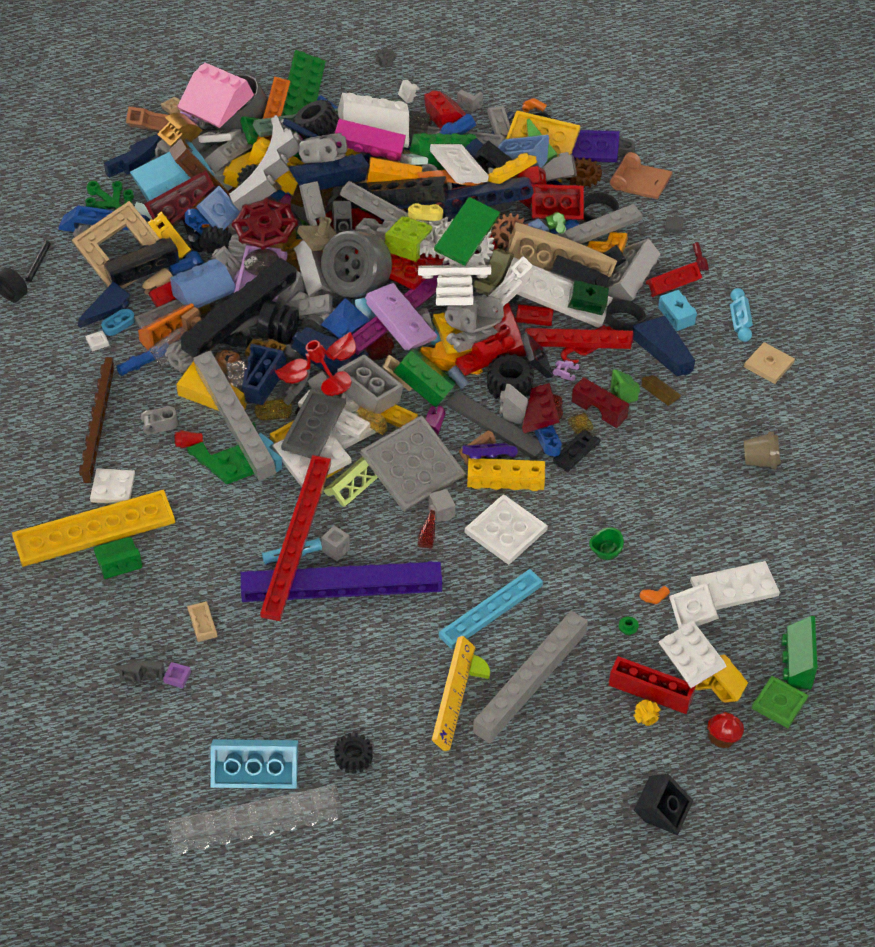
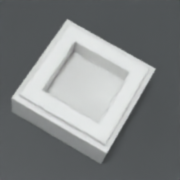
[85,330,109,351]

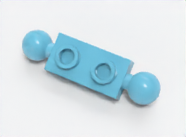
[730,288,753,342]

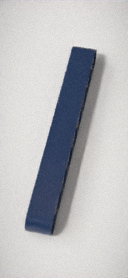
[380,177,534,222]

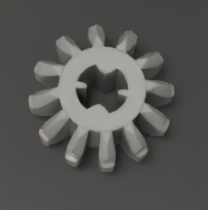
[228,234,251,263]
[165,340,194,373]

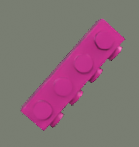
[335,119,406,161]

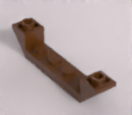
[169,138,230,197]

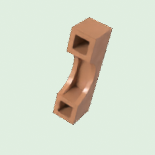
[126,107,198,131]

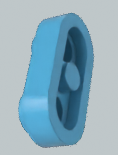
[101,309,135,336]

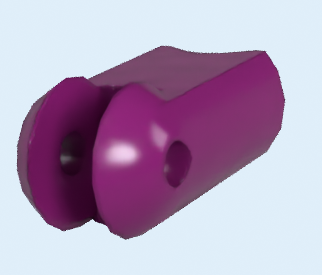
[425,406,446,436]

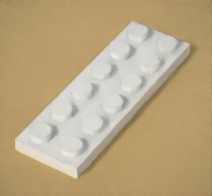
[504,258,613,328]

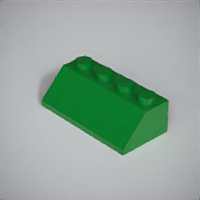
[409,133,478,170]

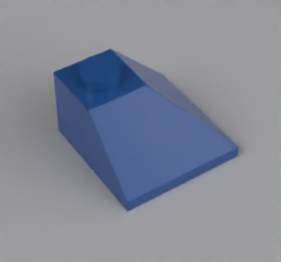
[321,298,370,340]

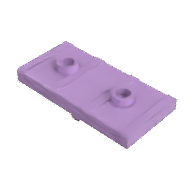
[365,283,438,351]

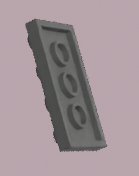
[281,389,346,459]

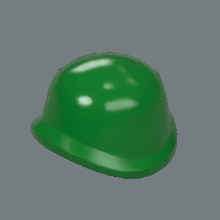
[589,527,624,560]

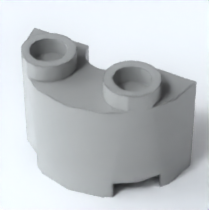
[355,218,396,241]

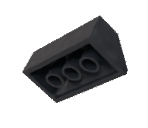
[104,237,179,286]

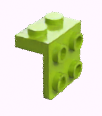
[385,216,432,262]

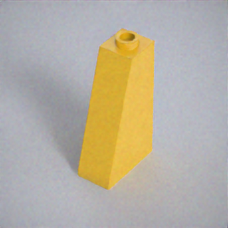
[176,361,246,411]

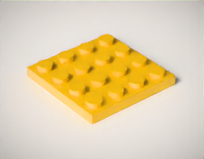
[506,111,580,184]

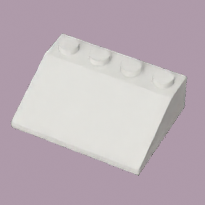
[338,93,409,148]

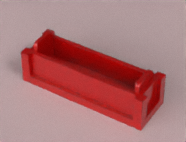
[645,262,702,297]

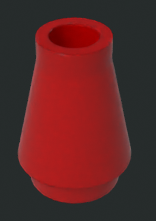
[174,430,203,449]

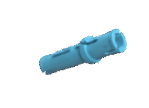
[262,538,322,565]

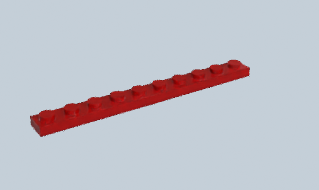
[260,455,331,621]

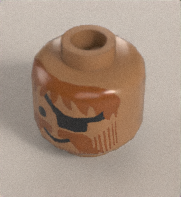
[215,349,243,375]

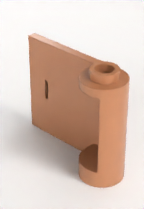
[610,152,672,199]

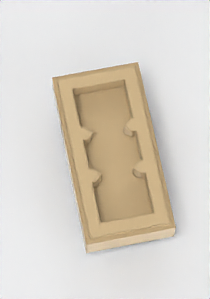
[187,601,217,642]

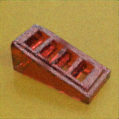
[417,510,436,549]

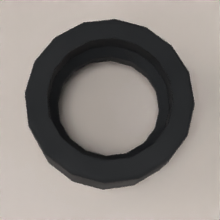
[0,268,28,303]

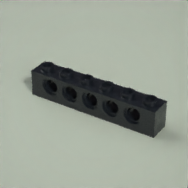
[341,176,449,209]

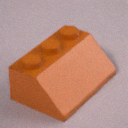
[138,303,194,351]

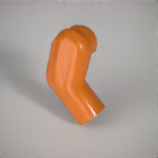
[522,98,547,113]
[640,586,670,604]

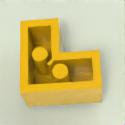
[695,654,748,703]

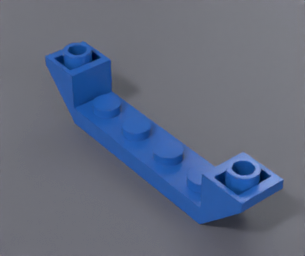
[58,205,154,232]

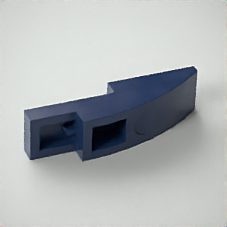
[104,134,162,178]

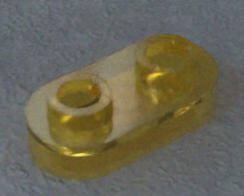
[255,400,292,420]

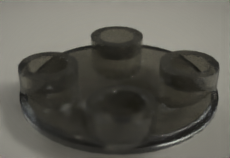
[244,249,279,275]

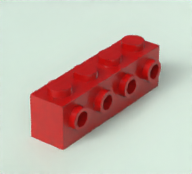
[493,302,527,357]
[608,656,696,715]

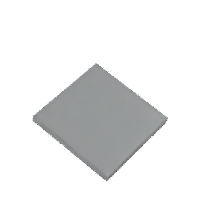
[360,415,466,512]

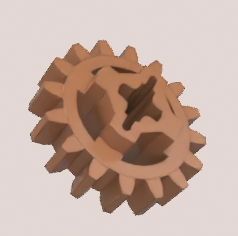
[491,213,528,250]

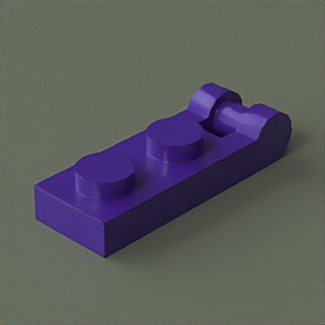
[462,443,518,459]

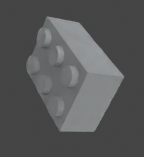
[337,355,403,417]

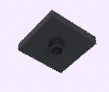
[521,332,553,378]

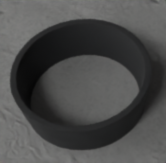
[584,193,619,222]
[606,300,646,331]

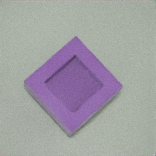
[163,662,191,688]

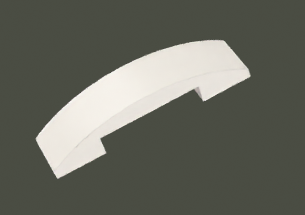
[477,256,535,311]

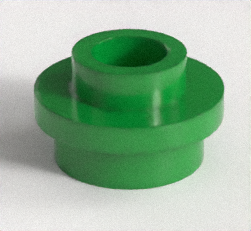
[618,616,639,635]

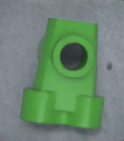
[546,212,566,234]

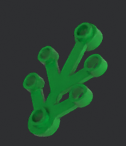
[85,181,134,211]

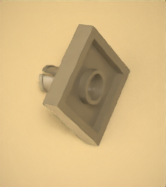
[297,217,337,251]

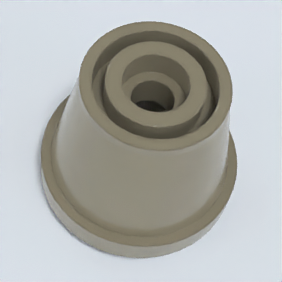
[744,431,781,470]

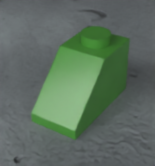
[610,369,640,403]

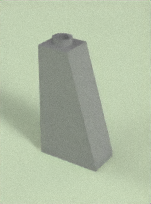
[294,240,339,300]

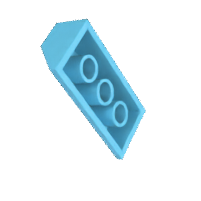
[211,739,298,789]

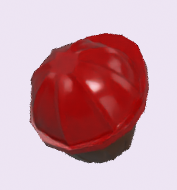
[707,712,744,748]

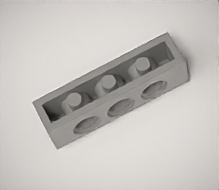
[204,133,253,173]

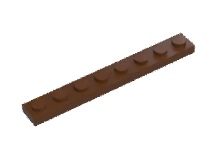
[79,357,115,483]

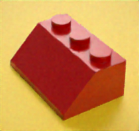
[424,91,466,130]
[530,184,584,220]

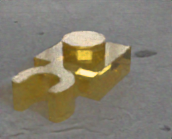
[356,407,387,435]

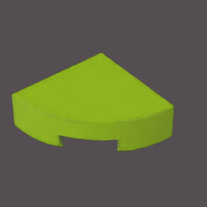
[469,655,490,679]

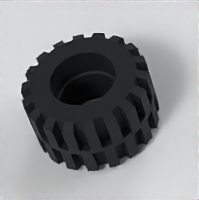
[293,100,340,140]
[487,354,534,399]

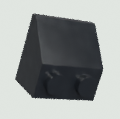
[634,774,694,835]

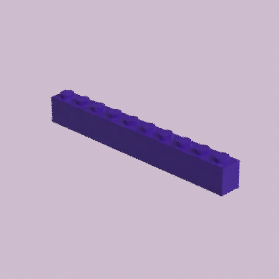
[240,561,442,602]

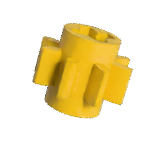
[634,700,661,726]

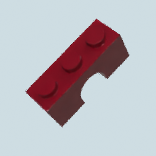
[571,377,629,428]

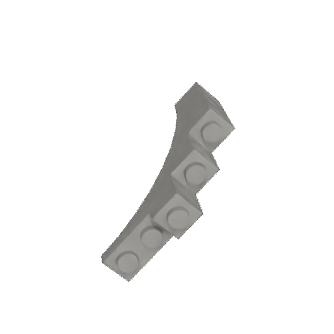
[229,115,302,211]

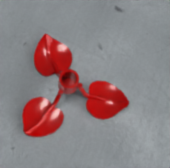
[275,332,356,396]

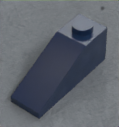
[78,282,130,328]

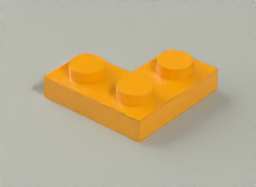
[587,232,628,254]

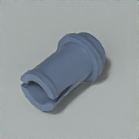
[447,365,470,389]

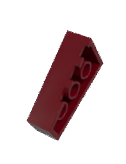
[144,170,216,229]

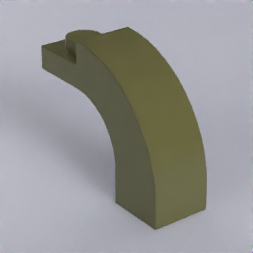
[473,248,514,296]

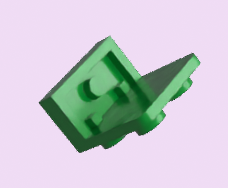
[94,537,142,579]

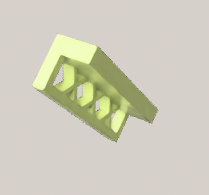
[323,457,378,507]

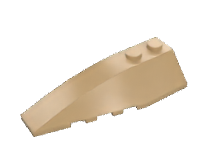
[507,222,617,277]

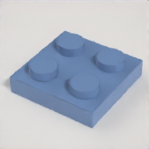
[196,186,240,230]

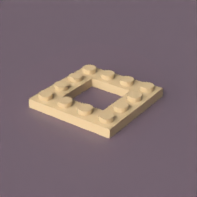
[72,201,160,289]

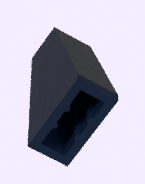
[632,316,695,377]
[291,327,368,376]

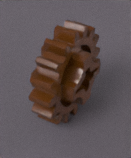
[566,157,602,188]

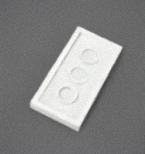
[430,144,489,184]
[690,561,780,610]
[659,621,727,688]

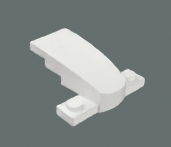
[418,265,491,305]

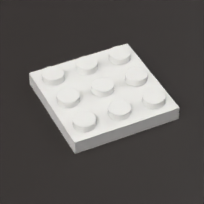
[272,434,351,487]
[465,494,548,565]

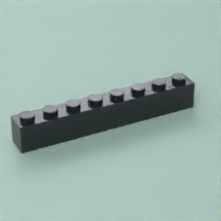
[181,258,297,358]

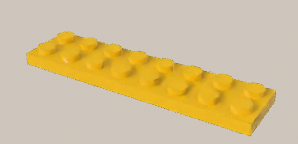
[12,490,175,567]

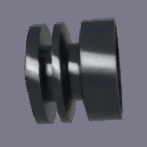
[257,300,299,344]

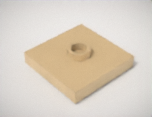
[744,342,795,384]

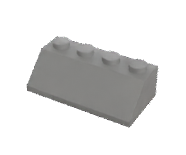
[606,238,660,302]

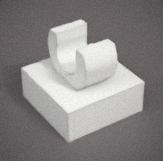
[398,80,419,103]

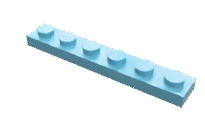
[439,569,543,649]

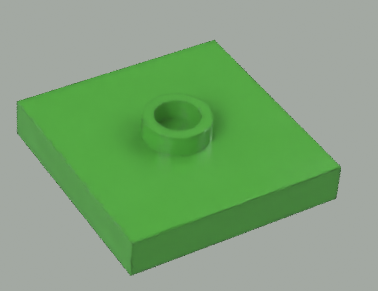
[751,676,809,728]

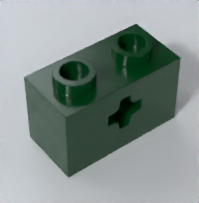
[568,280,609,315]

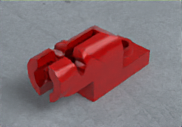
[455,330,513,376]

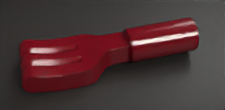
[693,242,709,271]

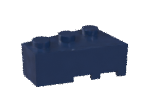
[242,344,287,405]

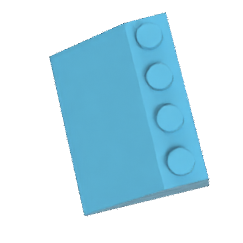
[130,142,214,202]

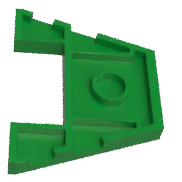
[187,422,257,485]

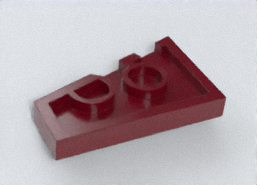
[522,383,560,433]

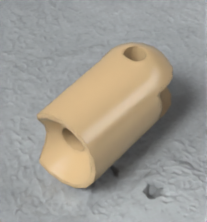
[142,268,173,295]

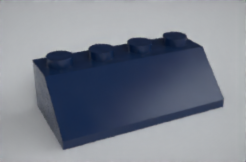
[289,154,369,190]

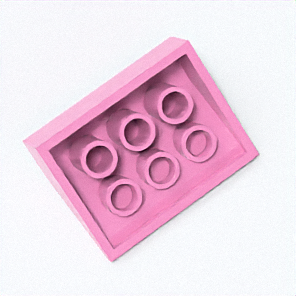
[177,63,254,128]

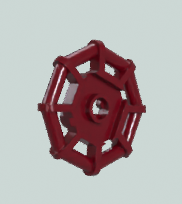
[232,197,298,250]

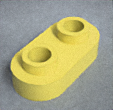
[408,203,443,221]

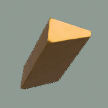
[641,375,681,406]

